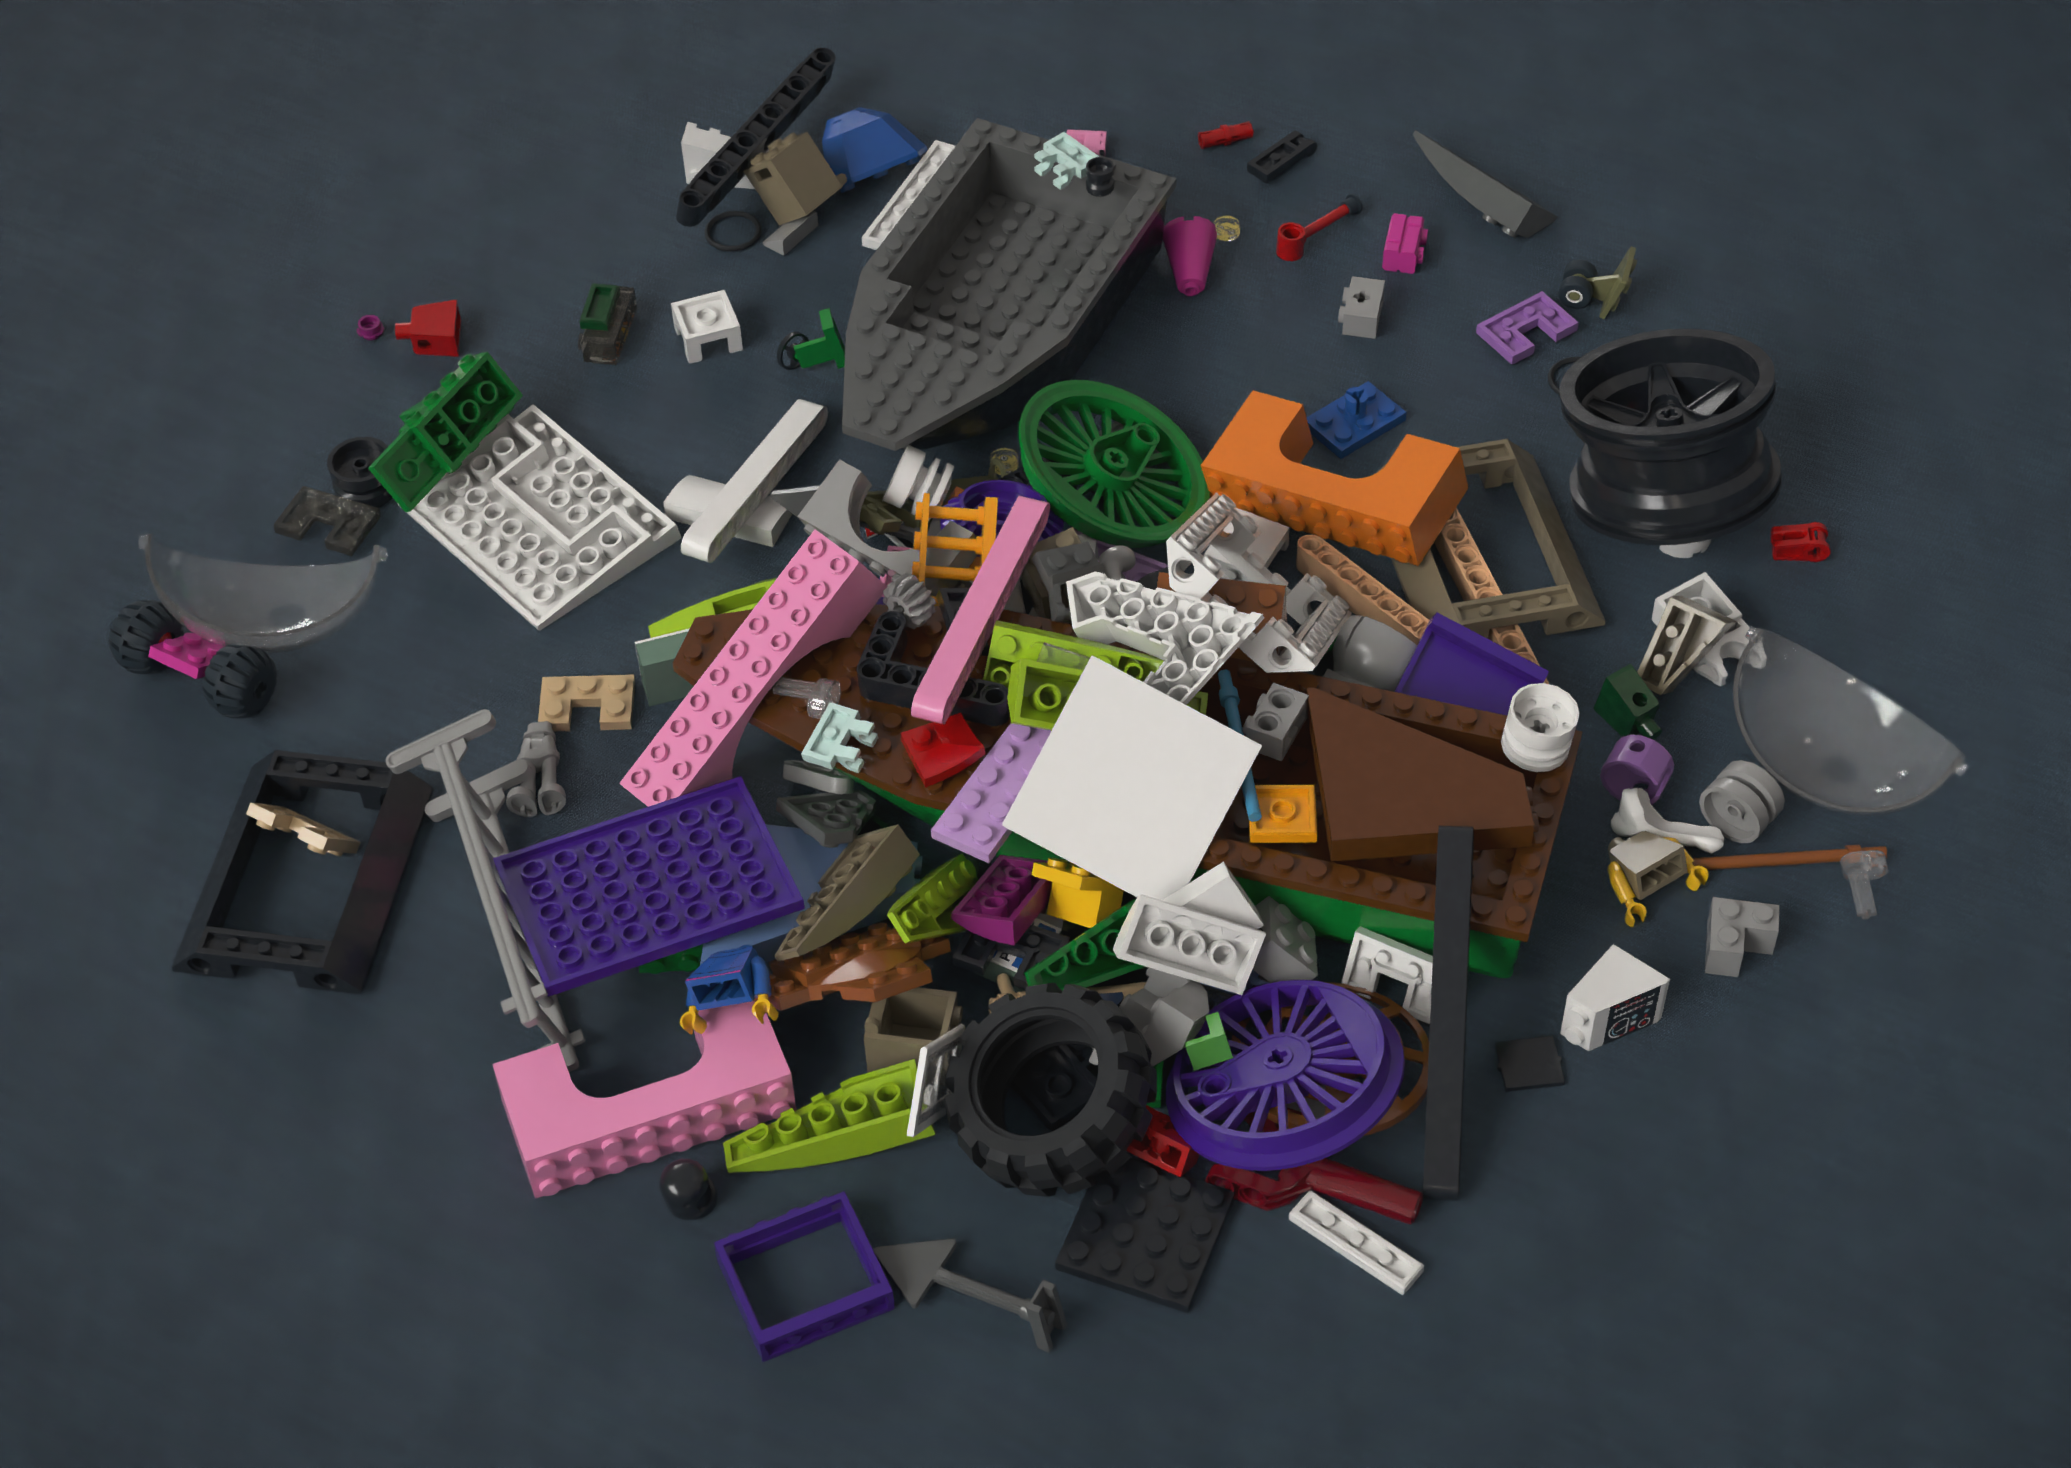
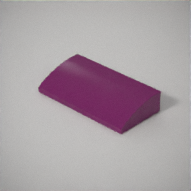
[951,855,1052,945]

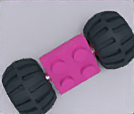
[109,600,278,719]

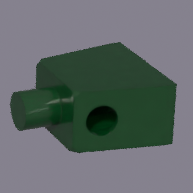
[1593,664,1663,740]

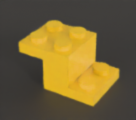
[1031,858,1124,928]

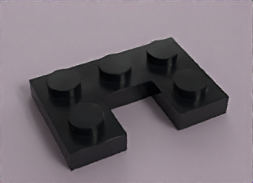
[952,925,1071,989]

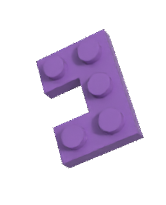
[1476,291,1579,365]

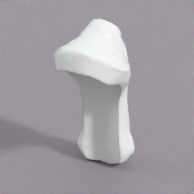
[1611,788,1724,854]

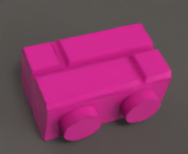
[1382,213,1429,274]

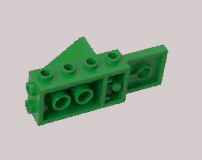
[368,351,523,512]

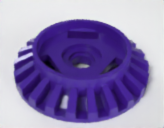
[940,480,1064,557]

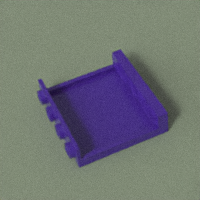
[1394,612,1549,716]

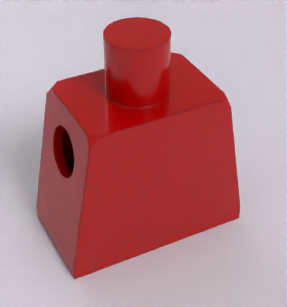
[395,300,461,357]

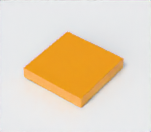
[1249,785,1317,843]

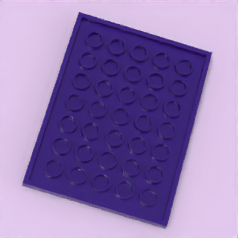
[493,776,805,997]

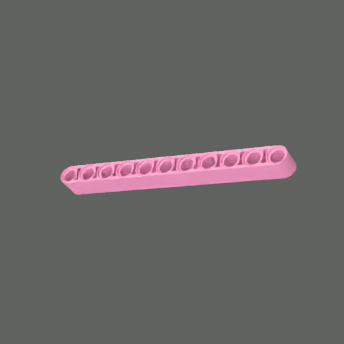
[911,496,1050,724]

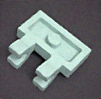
[1034,132,1099,190]
[801,702,878,773]

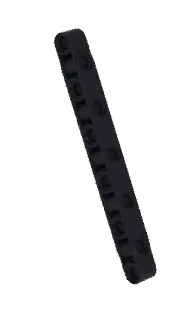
[676,47,836,227]

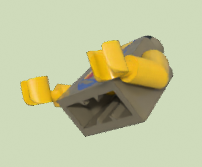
[1608,831,1709,927]

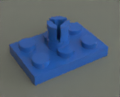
[1307,381,1407,459]

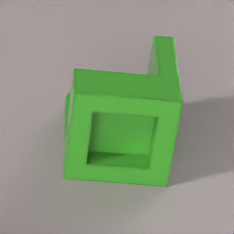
[1185,1012,1233,1071]

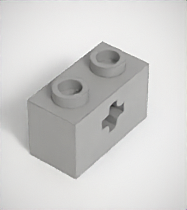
[1338,276,1385,339]

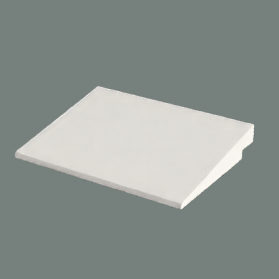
[397,404,681,631]

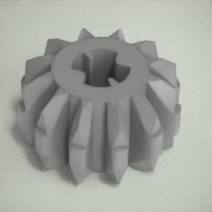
[883,573,936,629]

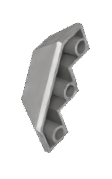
[1089,967,1209,1066]

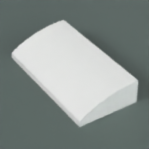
[663,475,792,547]
[1113,894,1266,995]

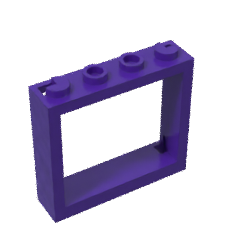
[714,1191,895,1362]

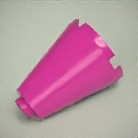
[1163,216,1217,296]

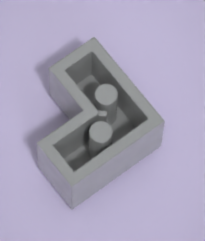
[1705,897,1780,977]

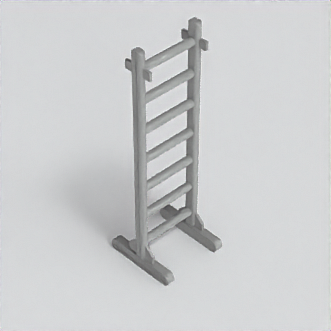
[385,709,586,1073]

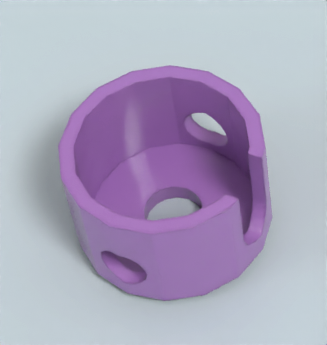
[1600,735,1674,805]

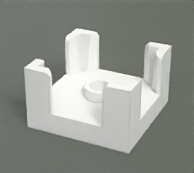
[671,290,743,364]

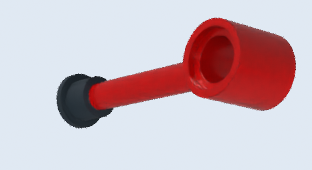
[1276,193,1363,261]

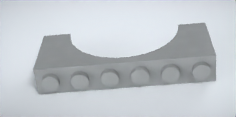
[797,459,977,596]

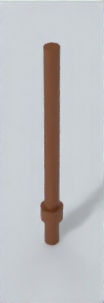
[1692,844,1887,870]

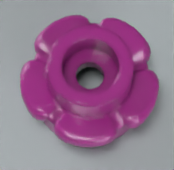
[356,315,384,340]

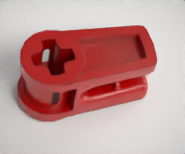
[1770,522,1831,562]

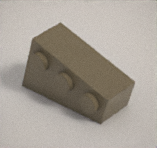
[1637,595,1737,695]

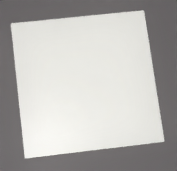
[1002,656,1262,900]

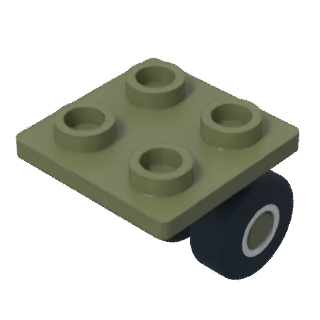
[1558,246,1637,319]

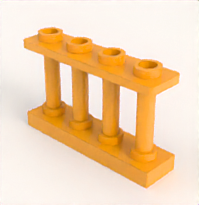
[912,493,998,606]

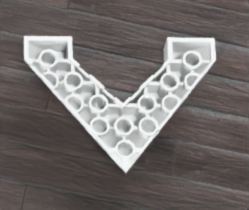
[1066,571,1264,705]

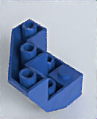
[822,107,928,193]

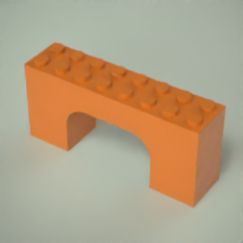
[1201,390,1468,566]

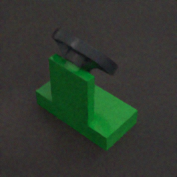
[777,308,845,370]

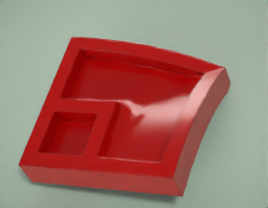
[901,713,985,787]

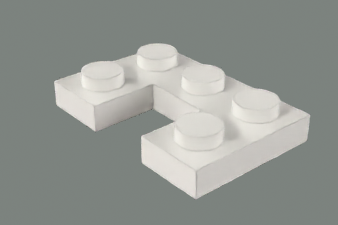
[1341,926,1433,1024]

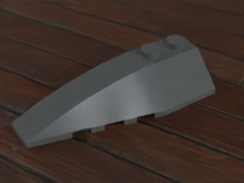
[1413,130,1557,239]

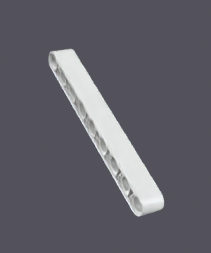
[681,399,828,563]

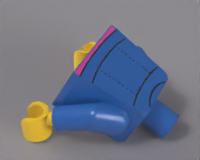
[680,945,778,1035]

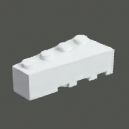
[681,122,769,189]

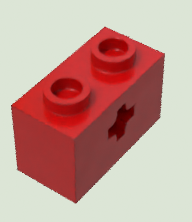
[1126,1105,1200,1178]

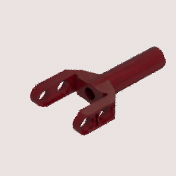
[1205,1107,1423,1225]

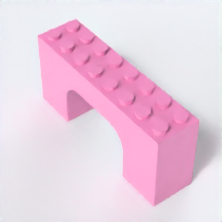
[492,1001,796,1199]

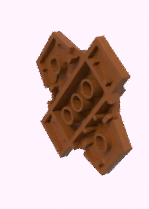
[753,923,951,1011]

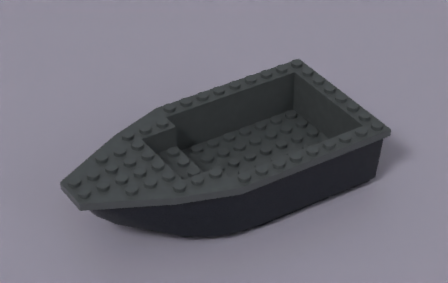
[842,118,1176,451]

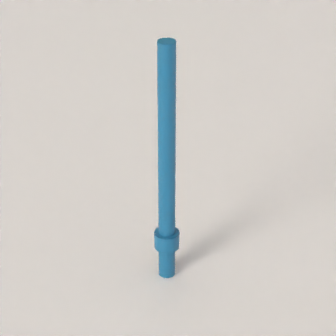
[1218,670,1262,822]

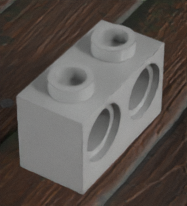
[1243,683,1309,761]

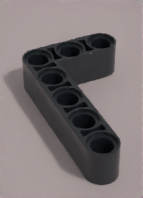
[857,611,1010,726]

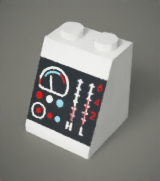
[1560,944,1670,1051]

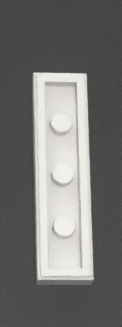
[1289,1190,1424,1296]

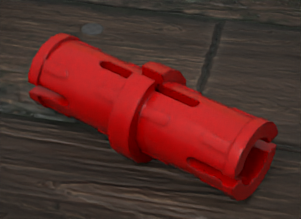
[1198,121,1253,149]

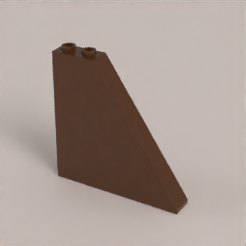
[1306,687,1539,861]

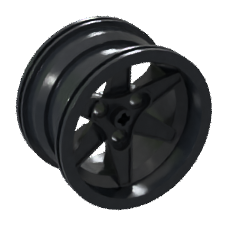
[1560,329,1782,545]

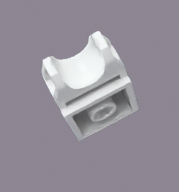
[1651,572,1763,687]

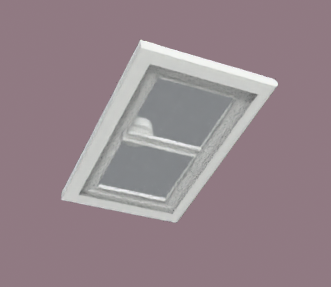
[907,1024,965,1137]

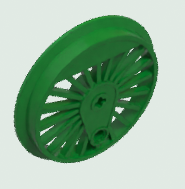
[1018,380,1210,548]

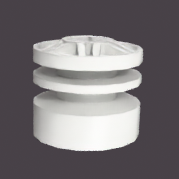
[883,445,954,522]
[1501,683,1580,772]

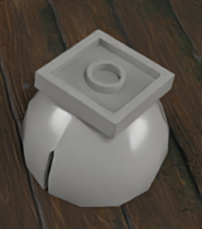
[1323,615,1417,692]

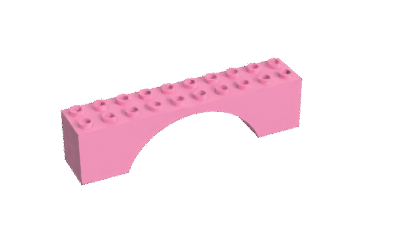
[619,529,887,807]

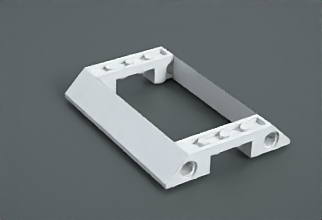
[1166,492,1352,673]

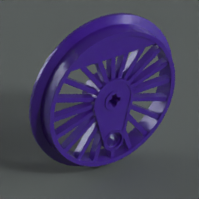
[1166,980,1405,1171]

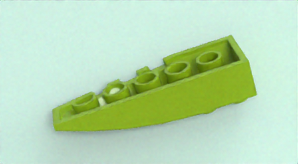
[1007,659,1208,731]
[723,1059,935,1173]

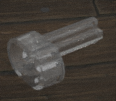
[773,677,841,719]
[1840,850,1889,920]

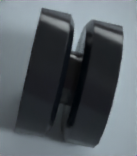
[327,437,393,510]

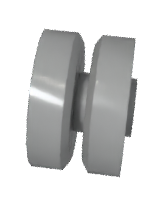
[1699,760,1785,843]

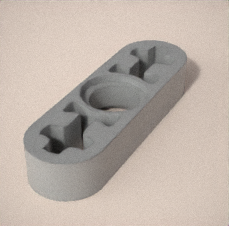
[783,760,854,794]

